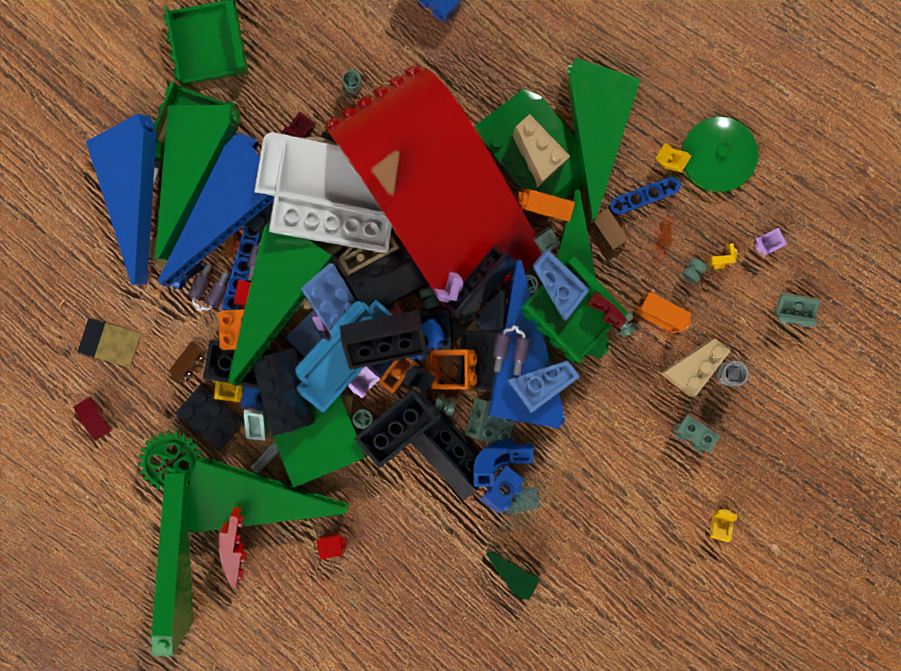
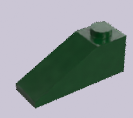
[486,548,540,601]

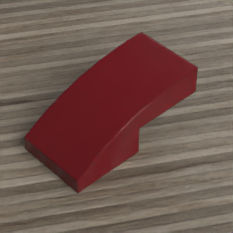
[281,111,316,138]
[586,293,627,328]
[73,396,112,441]

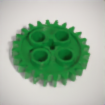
[138,430,202,491]

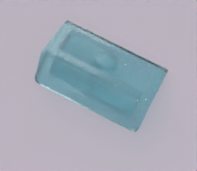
[502,487,541,515]

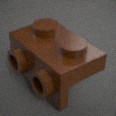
[169,342,207,383]

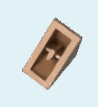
[371,151,399,195]

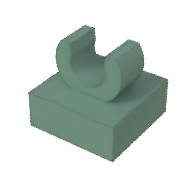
[533,227,560,253]

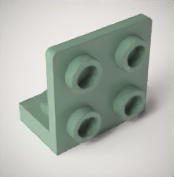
[465,398,515,443]

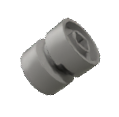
[716,361,749,386]

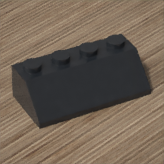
[445,244,517,323]
[345,246,428,307]
[340,310,427,370]
[203,338,279,389]
[253,348,314,436]
[354,389,441,468]
[411,413,480,500]

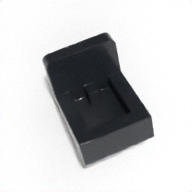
[402,366,436,393]

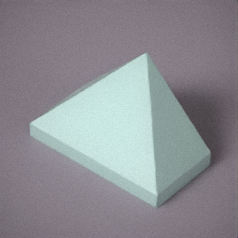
[243,410,268,441]

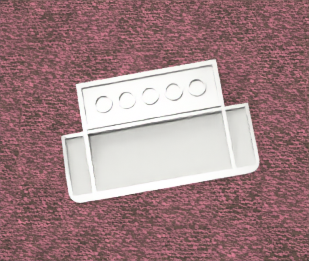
[255,132,392,253]

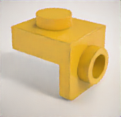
[656,143,691,172]
[707,244,738,269]
[213,381,244,402]
[710,509,738,542]

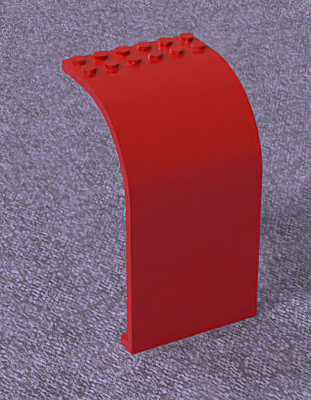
[323,65,542,317]

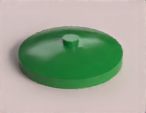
[681,117,758,193]

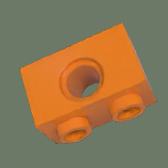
[378,358,418,394]

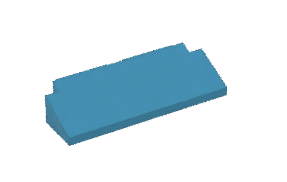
[295,300,392,413]

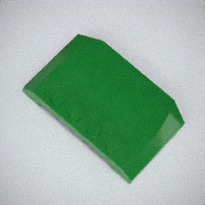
[474,89,583,218]

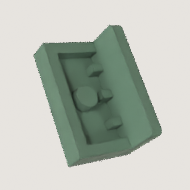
[774,293,820,327]
[672,415,720,453]

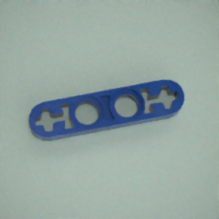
[609,177,681,216]

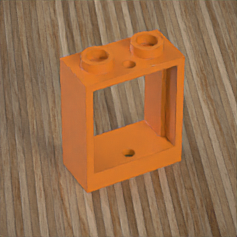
[515,189,575,221]
[633,292,692,333]
[424,350,477,389]

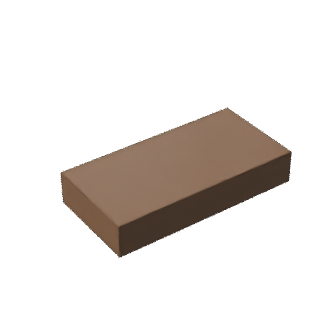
[593,208,629,250]

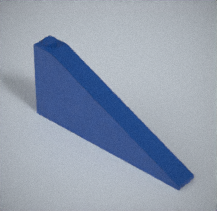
[86,114,156,285]
[158,133,275,287]
[488,260,565,428]

